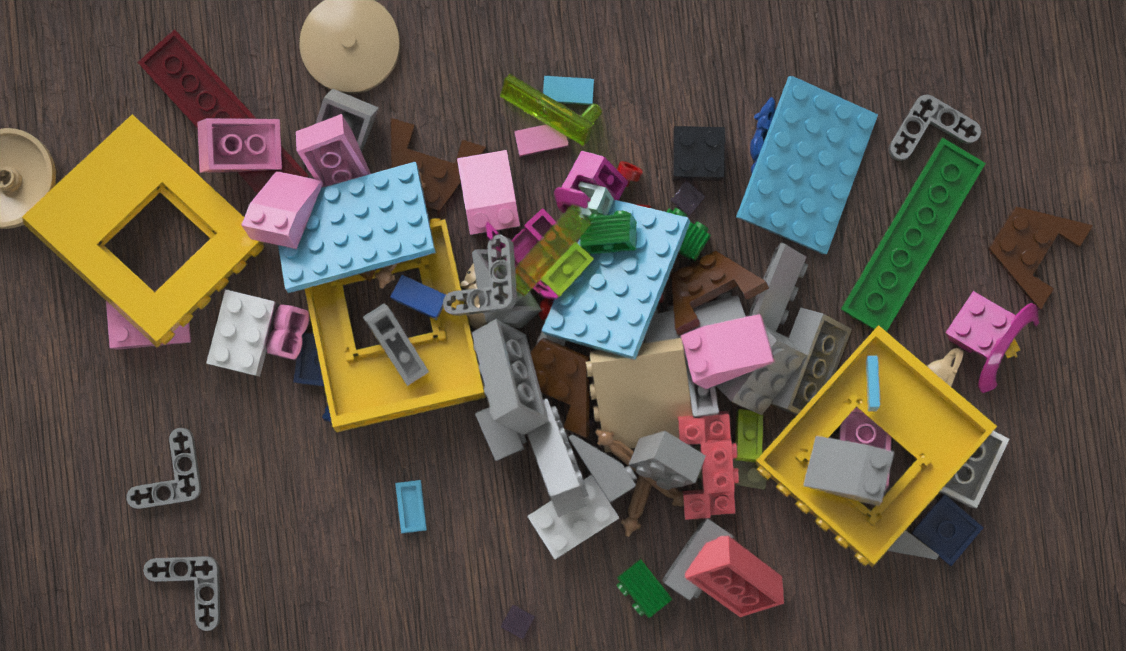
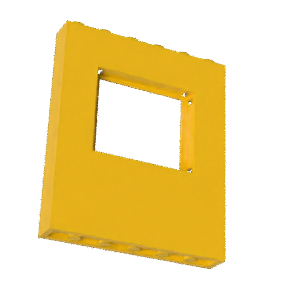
[22,114,264,348]
[305,218,486,432]
[756,325,997,567]

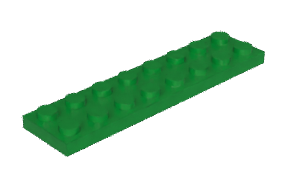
[840,138,986,332]

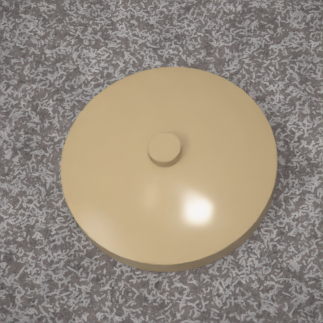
[300,0,400,94]
[0,128,56,229]

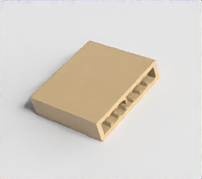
[586,338,693,453]

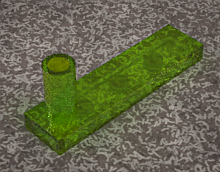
[500,74,602,146]
[515,205,591,297]

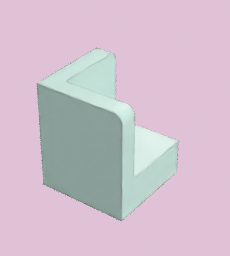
[577,182,614,217]

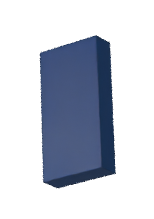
[391,275,446,320]

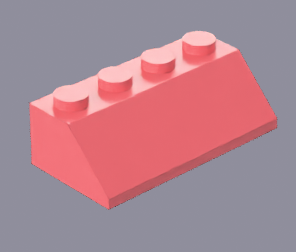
[685,536,784,617]

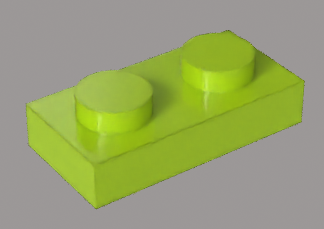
[540,242,594,297]
[735,409,763,462]

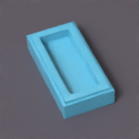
[543,76,594,105]
[866,356,880,411]
[395,480,427,533]

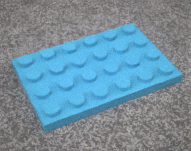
[736,76,878,254]
[278,162,436,293]
[542,200,690,360]

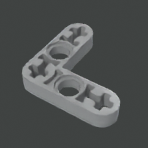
[888,95,981,161]
[443,235,517,316]
[127,428,201,509]
[143,556,220,631]

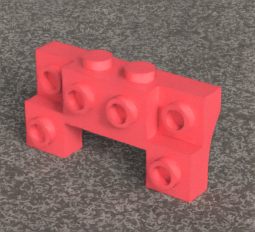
[678,411,739,520]

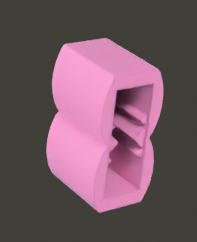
[266,305,309,360]

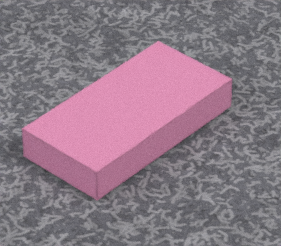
[514,121,568,157]

